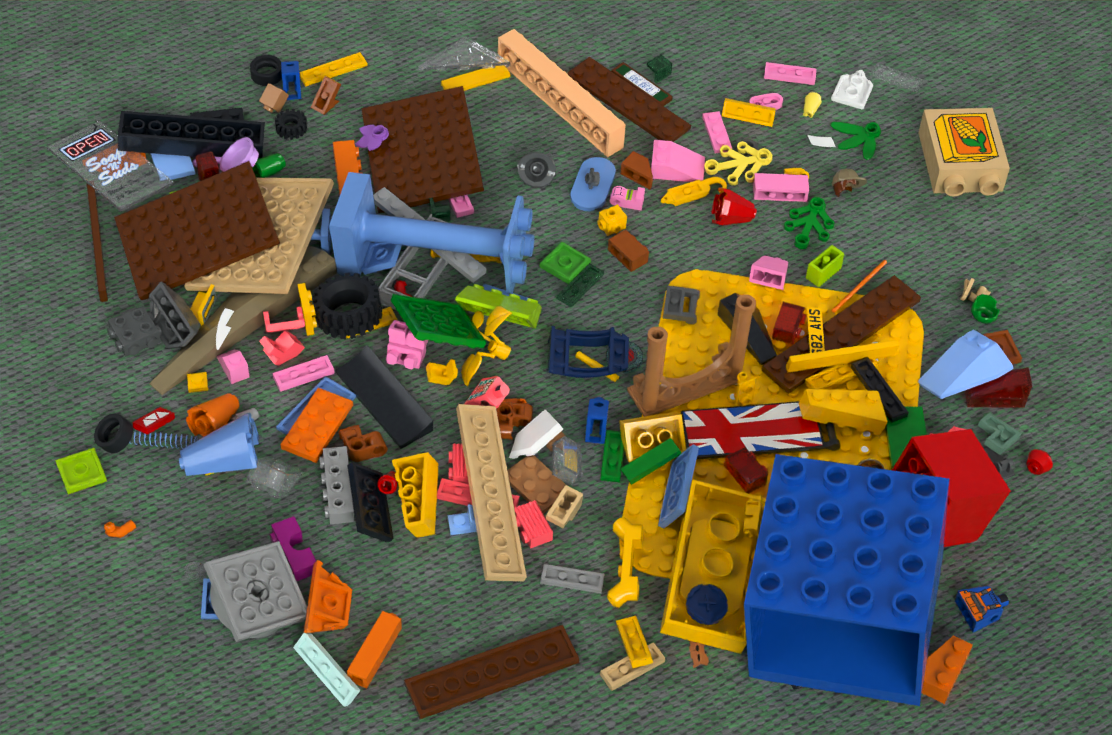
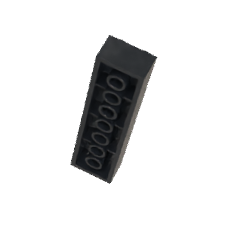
[118,111,265,158]

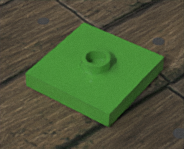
[540,242,591,284]

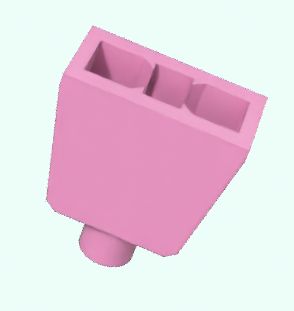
[749,256,788,290]

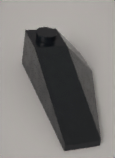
[718,293,777,365]

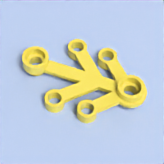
[705,141,772,185]

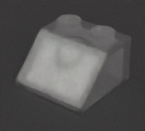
[246,456,305,499]

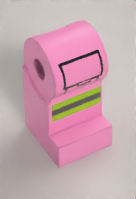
[610,186,645,210]

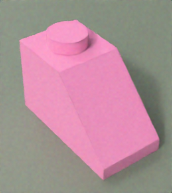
[216,349,249,384]

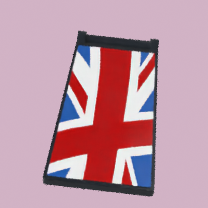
[680,401,841,460]

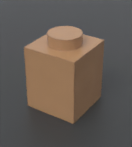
[259,83,289,113]

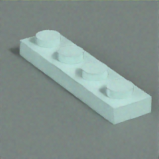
[293,633,360,706]

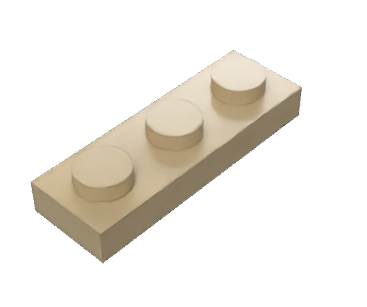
[600,642,665,691]

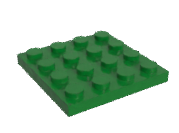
[391,294,486,348]

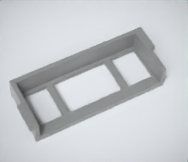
[378,214,448,310]

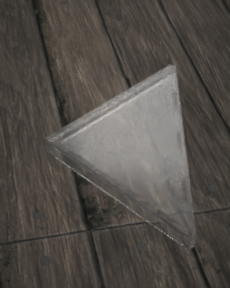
[418,36,511,72]

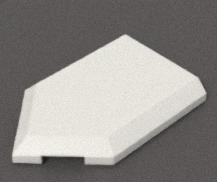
[831,70,873,109]
[509,410,563,459]

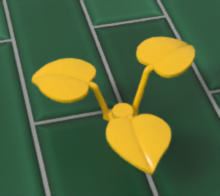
[461,306,512,386]

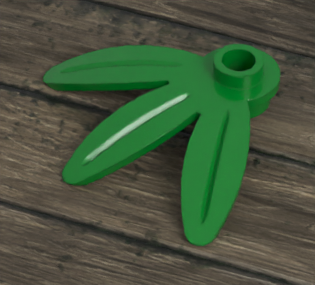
[830,122,881,160]

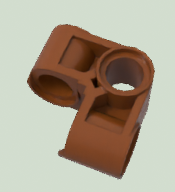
[496,402,533,440]
[339,424,388,462]

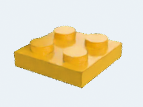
[297,283,317,336]

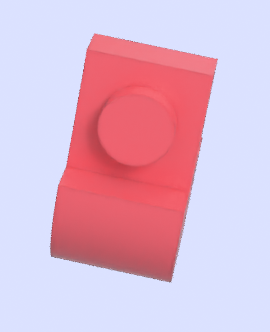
[259,330,305,365]

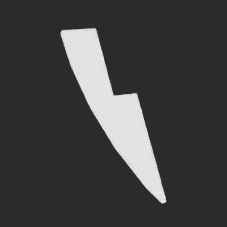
[216,308,234,350]

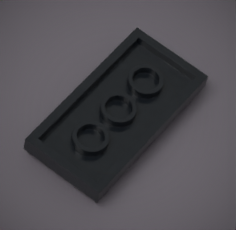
[347,461,394,542]

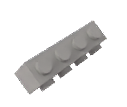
[319,446,355,524]

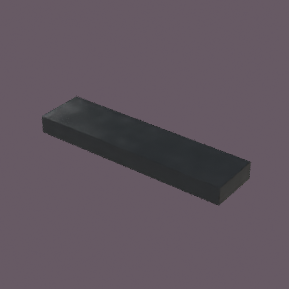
[851,357,909,423]

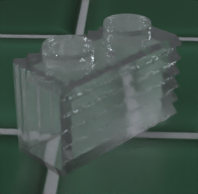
[552,436,583,485]

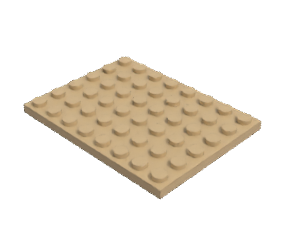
[184,178,334,294]

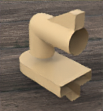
[960,278,991,302]

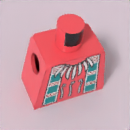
[464,376,510,409]

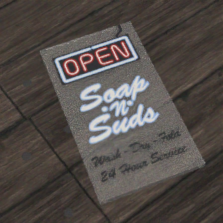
[47,121,174,212]

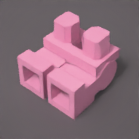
[386,320,428,369]

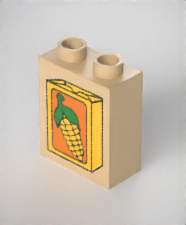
[918,108,1010,197]

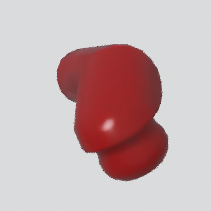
[394,280,413,297]

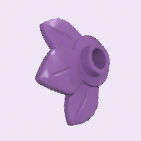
[355,125,389,151]

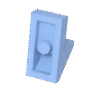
[447,504,477,535]

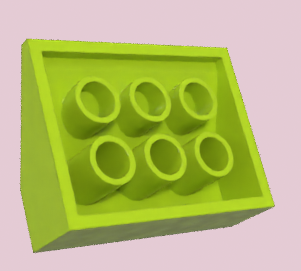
[455,284,542,329]

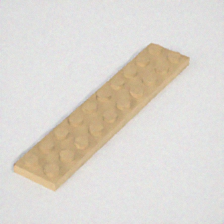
[456,404,527,582]

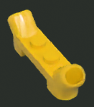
[607,517,643,608]

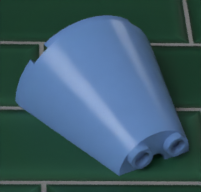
[179,413,259,476]

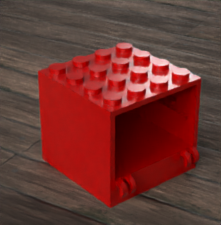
[892,429,1011,547]

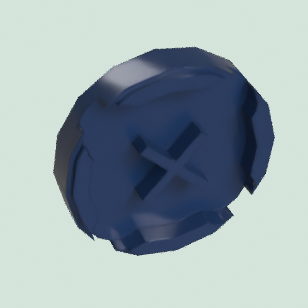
[685,584,728,625]

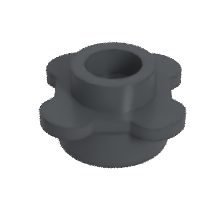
[585,168,600,189]

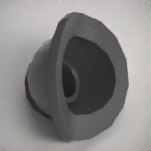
[517,152,556,188]

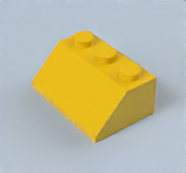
[619,412,686,463]

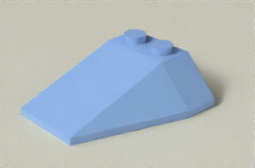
[918,329,1014,399]

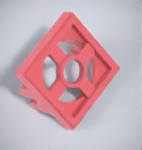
[263,307,305,333]

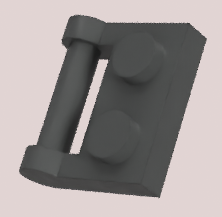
[663,285,700,324]

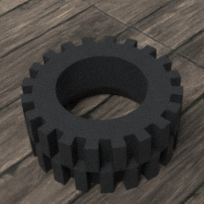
[313,273,382,339]

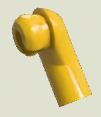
[784,168,809,179]

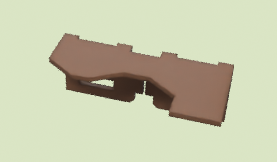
[689,641,709,668]

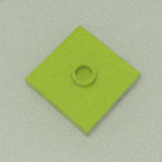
[55,448,107,494]

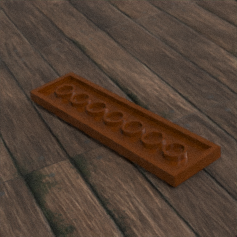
[567,57,691,142]
[404,624,579,719]

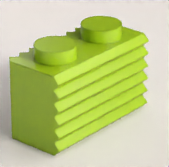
[805,245,844,287]

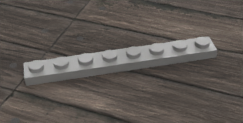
[373,187,486,283]

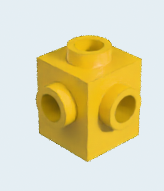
[597,204,627,236]

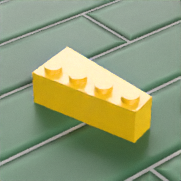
[798,389,888,436]
[392,452,438,537]

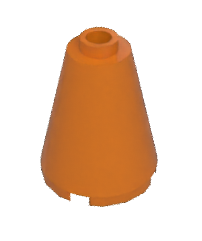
[186,393,239,437]

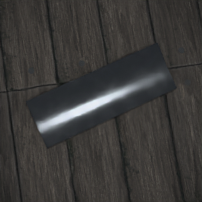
[336,345,433,449]

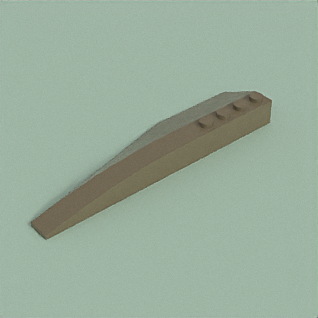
[149,245,337,395]

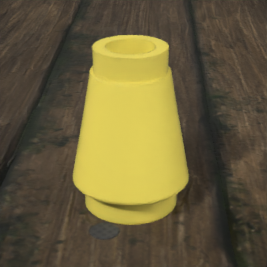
[803,92,822,118]

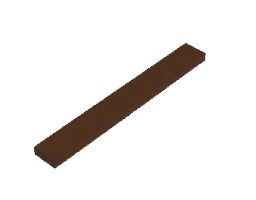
[87,182,108,302]

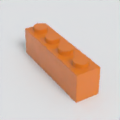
[333,140,363,195]

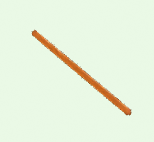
[832,260,887,313]

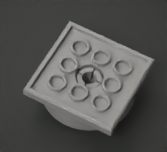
[204,541,307,642]

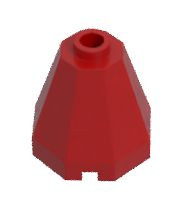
[711,188,757,225]

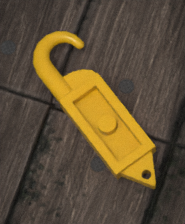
[661,177,727,206]

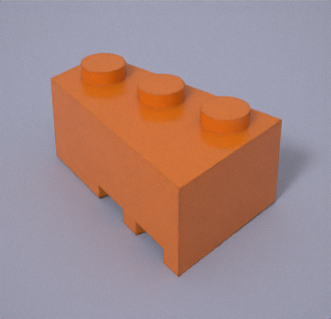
[922,635,973,704]

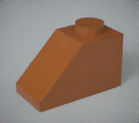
[620,151,653,189]

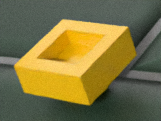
[187,372,208,393]

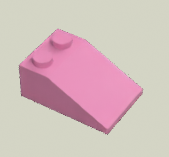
[651,140,705,182]

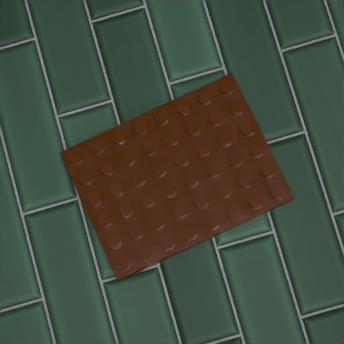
[361,86,484,213]
[114,161,280,300]

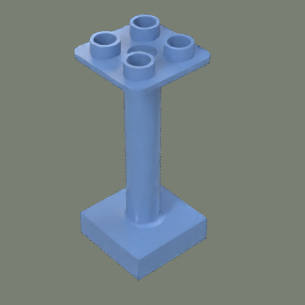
[329,172,534,294]

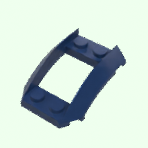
[546,326,629,378]

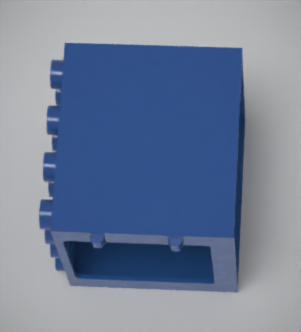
[744,454,950,706]

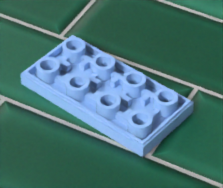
[150,153,195,182]

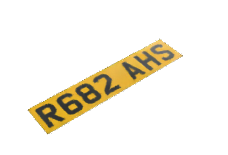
[807,307,825,353]

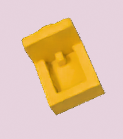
[426,359,458,385]

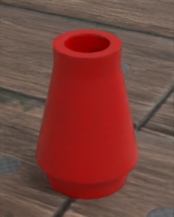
[378,471,397,494]

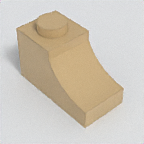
[546,485,583,528]

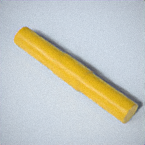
[575,351,619,382]

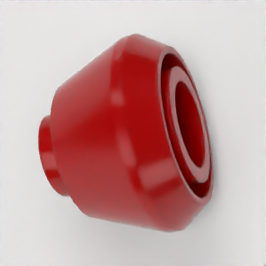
[1026,449,1053,475]

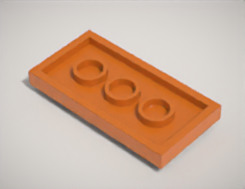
[280,388,353,463]

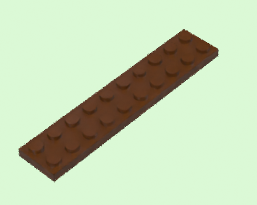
[762,275,921,394]

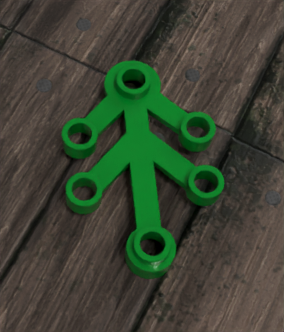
[784,197,835,249]

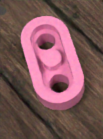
[750,93,783,110]

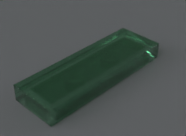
[556,263,604,308]

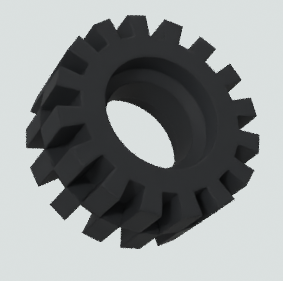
[275,109,307,140]

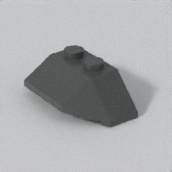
[149,282,201,349]

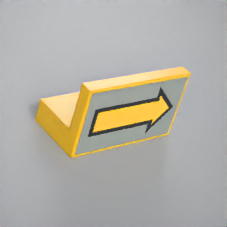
[190,284,217,326]

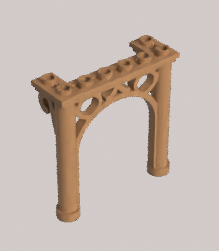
[627,295,756,417]

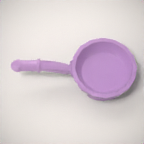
[192,137,259,172]

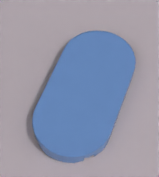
[570,157,616,211]

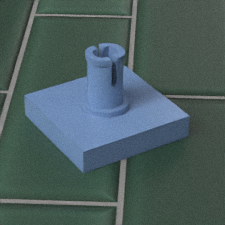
[311,209,331,255]

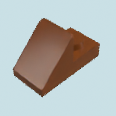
[311,76,341,115]

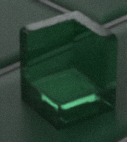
[647,54,673,83]
[429,198,450,222]

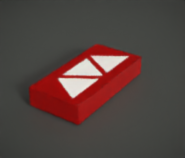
[133,407,175,435]

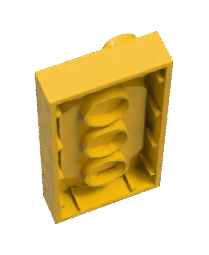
[660,479,766,654]

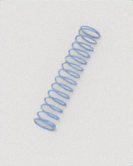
[129,430,198,449]

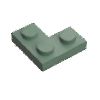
[978,413,1022,455]

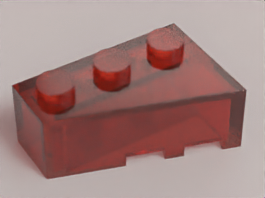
[964,367,1032,408]

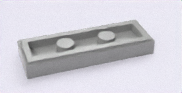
[540,564,605,593]

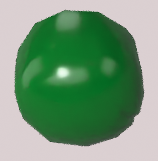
[971,294,1000,324]

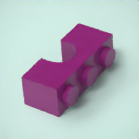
[269,516,316,582]

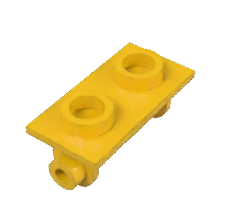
[734,372,757,406]
[743,495,765,538]

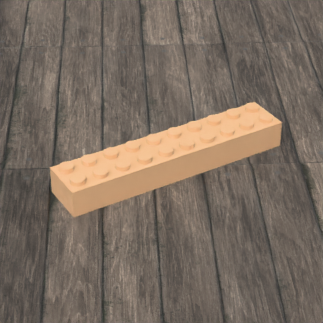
[498,29,626,157]

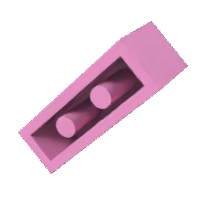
[753,173,809,202]

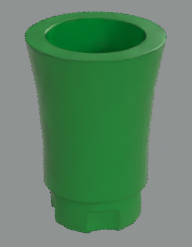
[252,153,286,178]

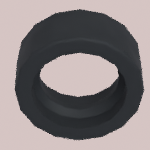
[250,55,282,86]
[94,413,133,453]

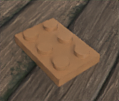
[507,455,566,514]

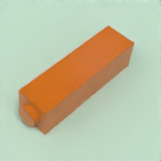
[347,611,402,689]

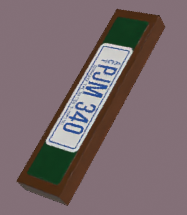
[611,62,673,106]

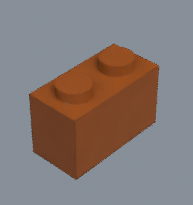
[608,229,649,272]

